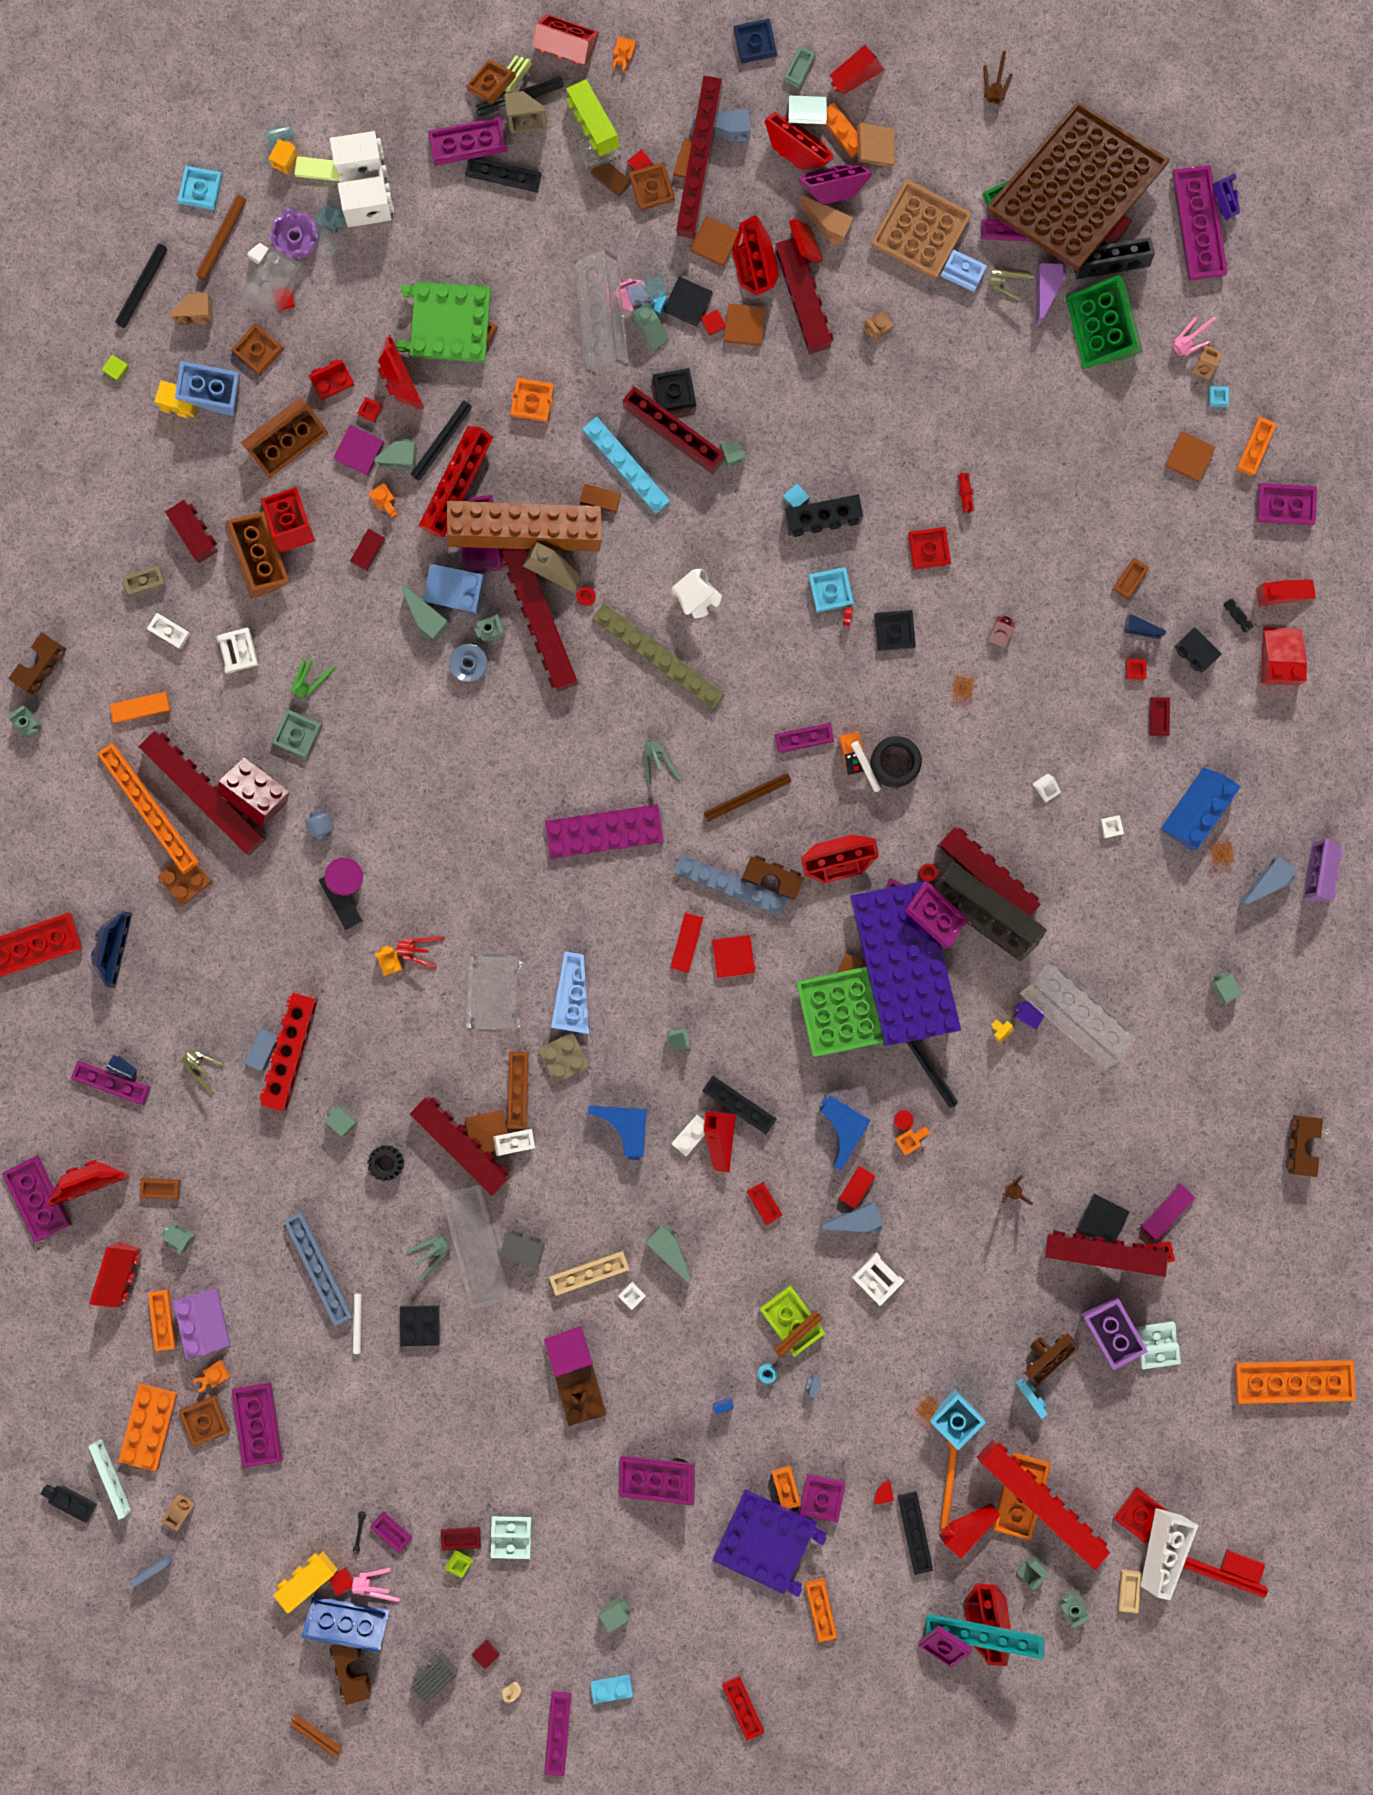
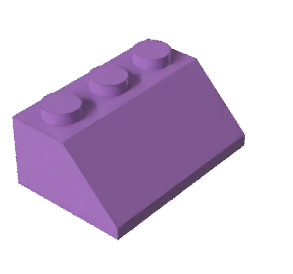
[1303,839,1343,903]
[173,1288,230,1359]

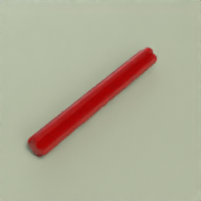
[1183,1557,1268,1598]

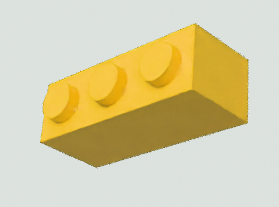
[273,1551,337,1614]

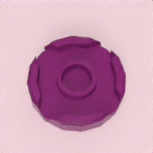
[324,858,363,896]

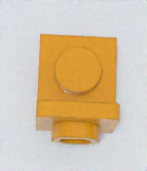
[374,945,403,976]

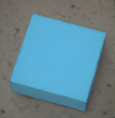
[1208,386,1229,407]
[783,484,810,507]

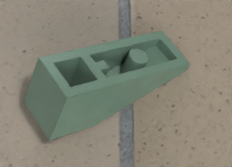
[401,585,450,642]
[646,1224,691,1284]

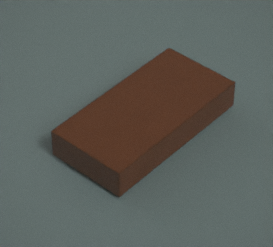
[591,158,631,197]

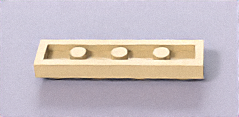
[549,1251,629,1296]

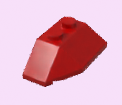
[764,112,834,170]
[732,215,779,295]
[377,335,424,409]
[801,834,879,884]
[48,1160,129,1206]
[964,1583,1011,1666]

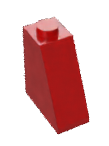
[829,44,885,95]

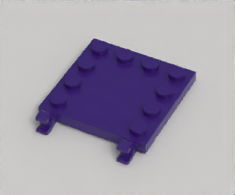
[712,1489,827,1597]

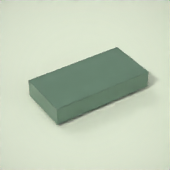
[783,45,816,88]

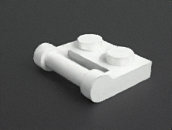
[216,628,258,674]
[852,1252,904,1306]

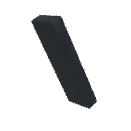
[319,877,363,930]

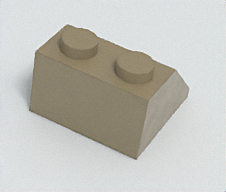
[505,91,548,134]

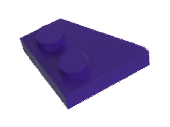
[1212,173,1240,220]

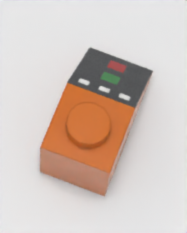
[838,731,864,776]

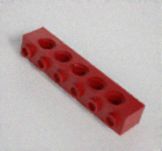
[418,426,494,538]
[259,993,318,1111]

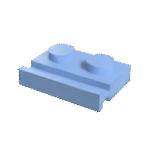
[941,250,987,292]

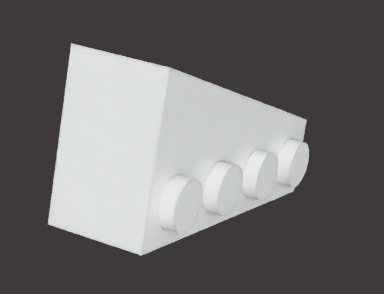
[1141,1508,1199,1600]

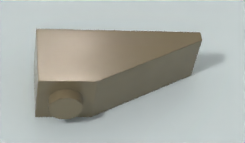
[523,542,581,593]

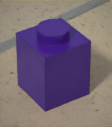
[1013,1001,1046,1029]

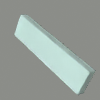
[88,1439,131,1520]

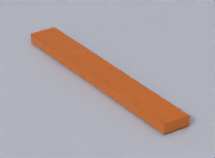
[97,743,200,874]

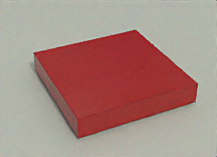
[789,218,823,263]
[908,527,951,570]
[712,935,755,978]
[1113,1486,1167,1544]

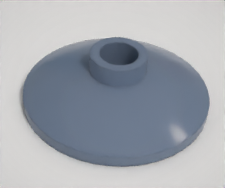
[449,644,487,682]

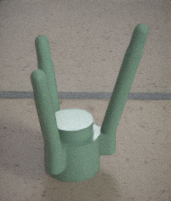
[643,741,680,786]
[406,1236,451,1281]

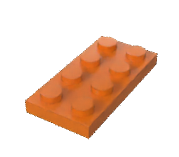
[118,1383,178,1472]

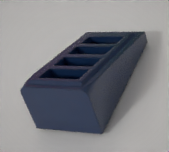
[1124,614,1166,639]

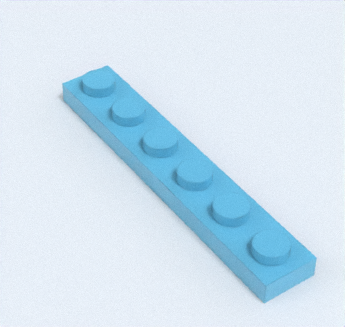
[582,416,670,514]

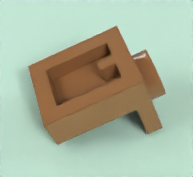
[864,311,894,341]
[1193,345,1222,380]
[161,1494,195,1531]

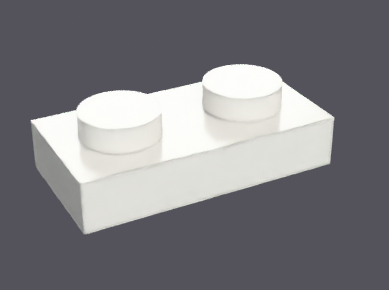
[147,613,191,649]
[671,1115,705,1156]
[493,1129,535,1156]

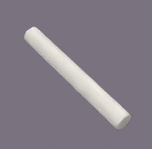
[851,741,881,792]
[353,1294,362,1354]

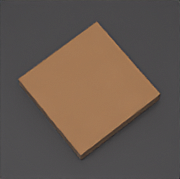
[857,123,895,167]

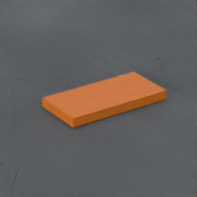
[992,1452,1051,1541]

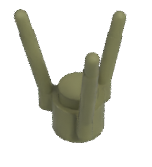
[989,269,1035,300]
[181,1050,224,1096]

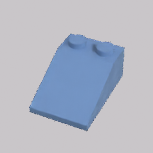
[175,361,240,416]
[423,564,486,613]

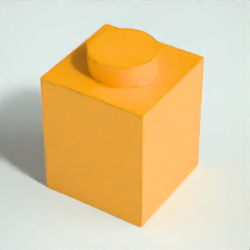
[268,139,299,175]

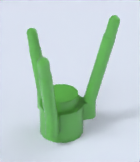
[290,659,335,698]

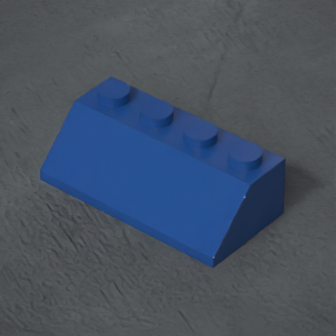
[1161,767,1241,851]

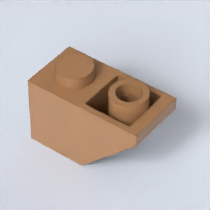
[170,293,213,326]

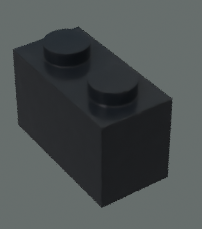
[1174,627,1222,673]

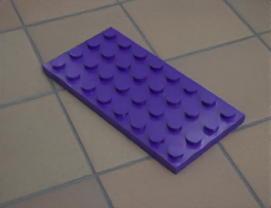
[850,881,961,1047]

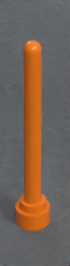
[940,1440,960,1530]

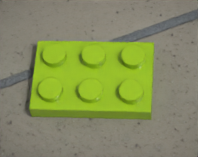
[759,1285,826,1357]

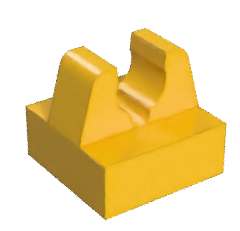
[991,1020,1014,1043]

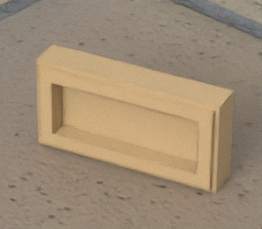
[1118,1569,1142,1613]

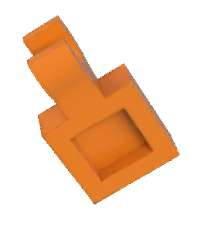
[369,483,397,518]
[895,1126,930,1156]

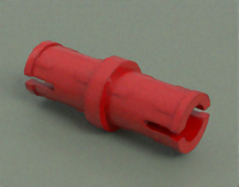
[957,473,975,513]

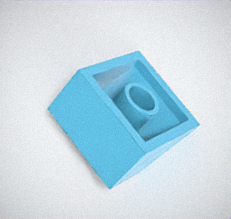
[930,1389,986,1450]

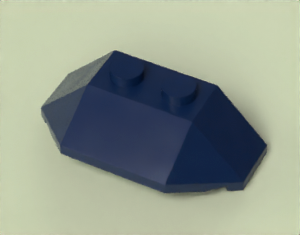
[91,911,133,988]

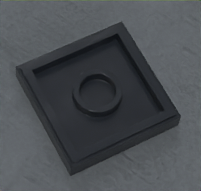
[663,276,713,327]
[653,368,696,411]
[874,610,916,651]
[1077,1193,1130,1242]

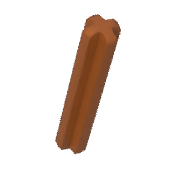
[775,1311,823,1357]
[289,1714,342,1758]

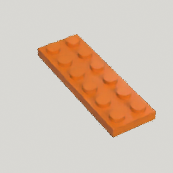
[1234,1360,1356,1404]

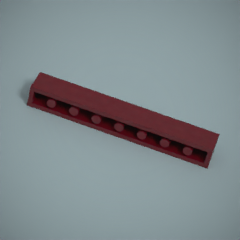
[676,75,723,239]
[500,548,579,692]
[138,730,266,855]

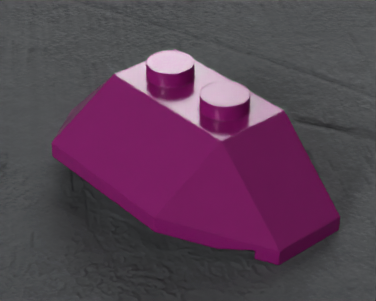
[799,164,872,205]

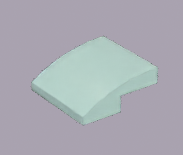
[788,96,827,124]
[1135,1321,1181,1369]
[491,1516,531,1559]

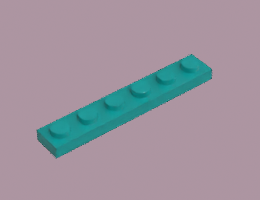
[926,1614,1045,1660]

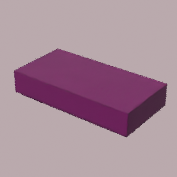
[370,1511,412,1553]

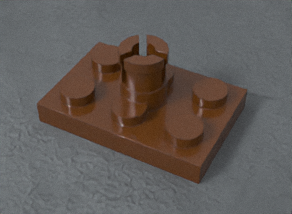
[1024,1333,1079,1387]
[555,1365,606,1426]

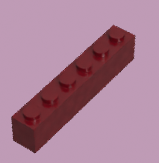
[775,238,833,355]
[622,386,725,475]
[937,827,1041,922]
[410,1096,511,1196]
[1045,1230,1169,1277]

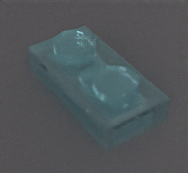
[626,275,668,307]

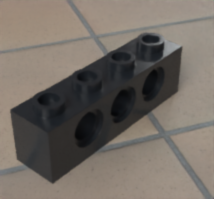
[1074,237,1155,279]
[784,494,863,537]

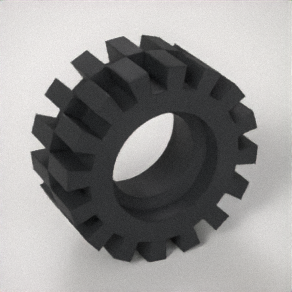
[367,1145,404,1181]

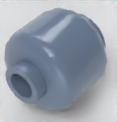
[305,810,333,840]

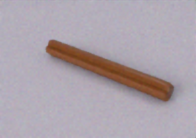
[196,195,246,281]

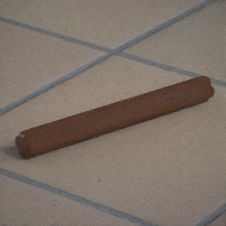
[704,773,791,822]

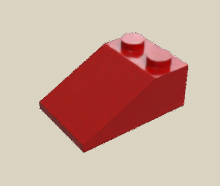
[261,487,316,553]
[1261,627,1307,686]

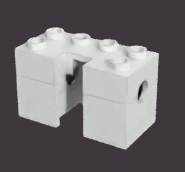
[330,131,394,227]

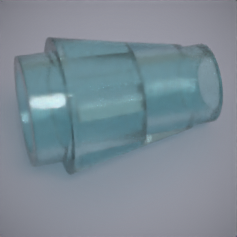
[264,125,294,148]

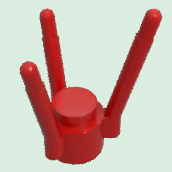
[397,936,445,969]

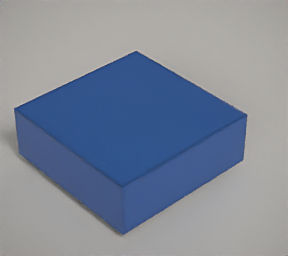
[713,1397,734,1414]

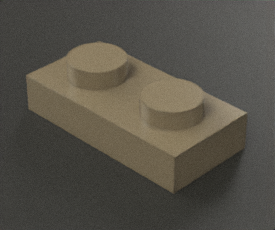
[122,565,166,596]

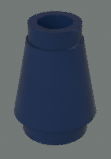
[106,1055,137,1080]

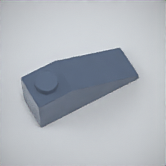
[692,109,750,142]
[1239,857,1297,906]
[820,1201,884,1233]

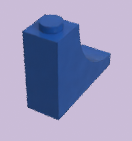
[819,1095,871,1170]
[588,1105,647,1160]

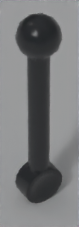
[353,1511,366,1554]

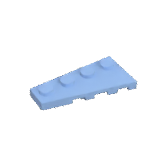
[551,951,589,1034]

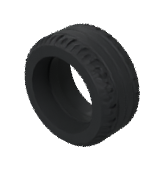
[870,736,922,788]

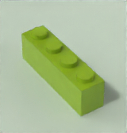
[566,79,620,156]

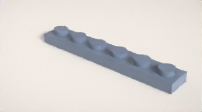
[674,855,788,916]
[284,1211,353,1326]

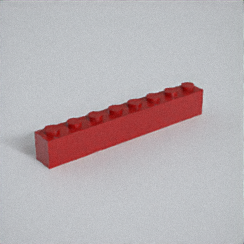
[977,1440,1111,1570]

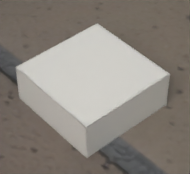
[1100,815,1124,838]
[618,1282,646,1310]

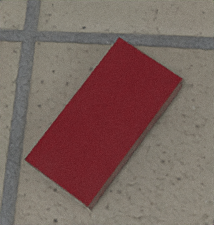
[350,528,386,571]
[1149,697,1170,736]
[441,1527,481,1551]

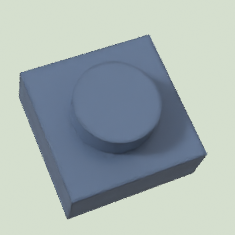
[805,1373,821,1398]

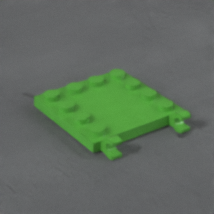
[396,282,491,363]
[796,967,884,1058]

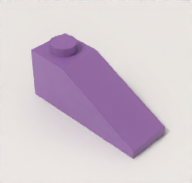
[1036,263,1066,325]

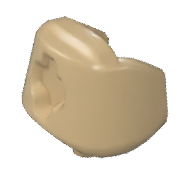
[502,1682,522,1703]

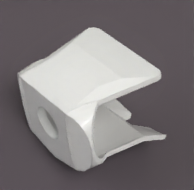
[671,569,722,618]

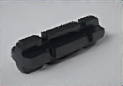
[1223,598,1254,633]

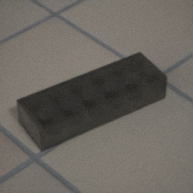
[932,861,1047,962]

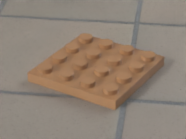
[870,179,972,280]

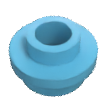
[758,1364,777,1384]

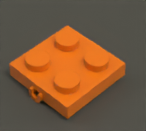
[510,378,554,423]

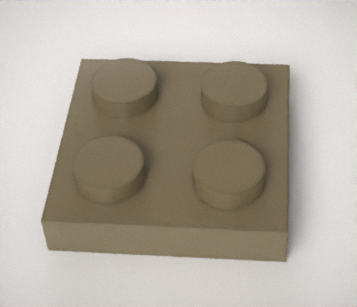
[538,1032,590,1083]

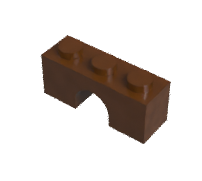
[8,632,66,695]
[742,855,804,901]
[1286,1115,1323,1177]
[330,1644,372,1705]

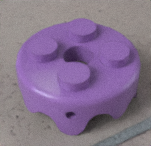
[269,208,319,260]

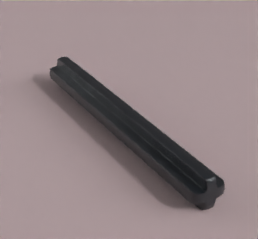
[475,76,564,117]
[115,243,167,328]
[411,401,472,481]
[906,1040,958,1108]

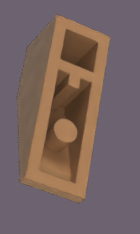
[800,195,854,245]

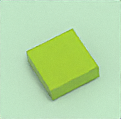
[101,355,129,382]
[445,1550,473,1578]

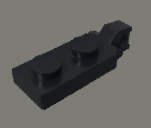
[40,1484,97,1523]

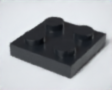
[400,1305,440,1347]

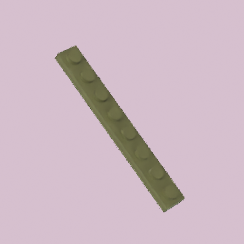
[592,603,724,710]

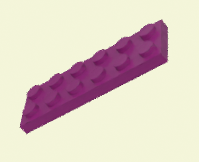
[1172,165,1228,281]
[545,804,664,859]

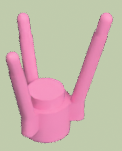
[1172,317,1216,356]
[352,1568,400,1602]

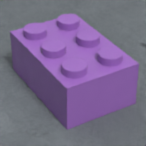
[1081,1296,1148,1370]

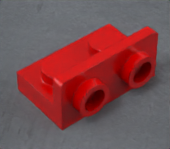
[308,359,355,401]

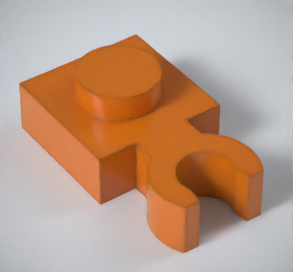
[613,36,636,73]
[192,1360,230,1392]

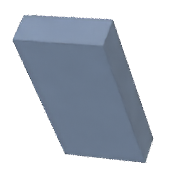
[244,1028,277,1071]
[130,1554,173,1587]

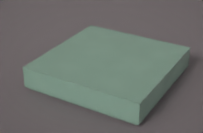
[271,709,322,759]

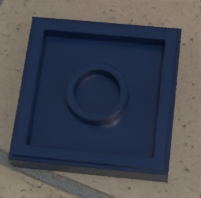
[733,18,777,64]

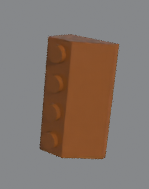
[241,397,328,478]
[225,512,289,599]

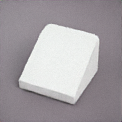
[247,243,276,269]
[1033,774,1061,803]

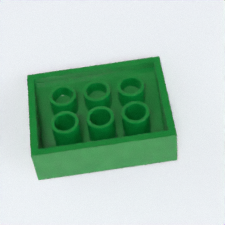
[1065,275,1143,368]

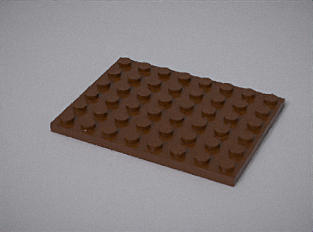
[986,101,1170,271]

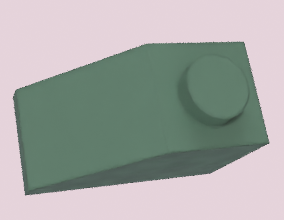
[632,302,669,351]
[375,439,417,470]

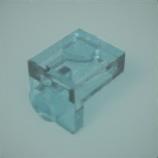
[315,204,345,233]

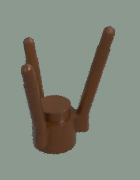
[983,51,1013,104]
[1001,1175,1033,1205]

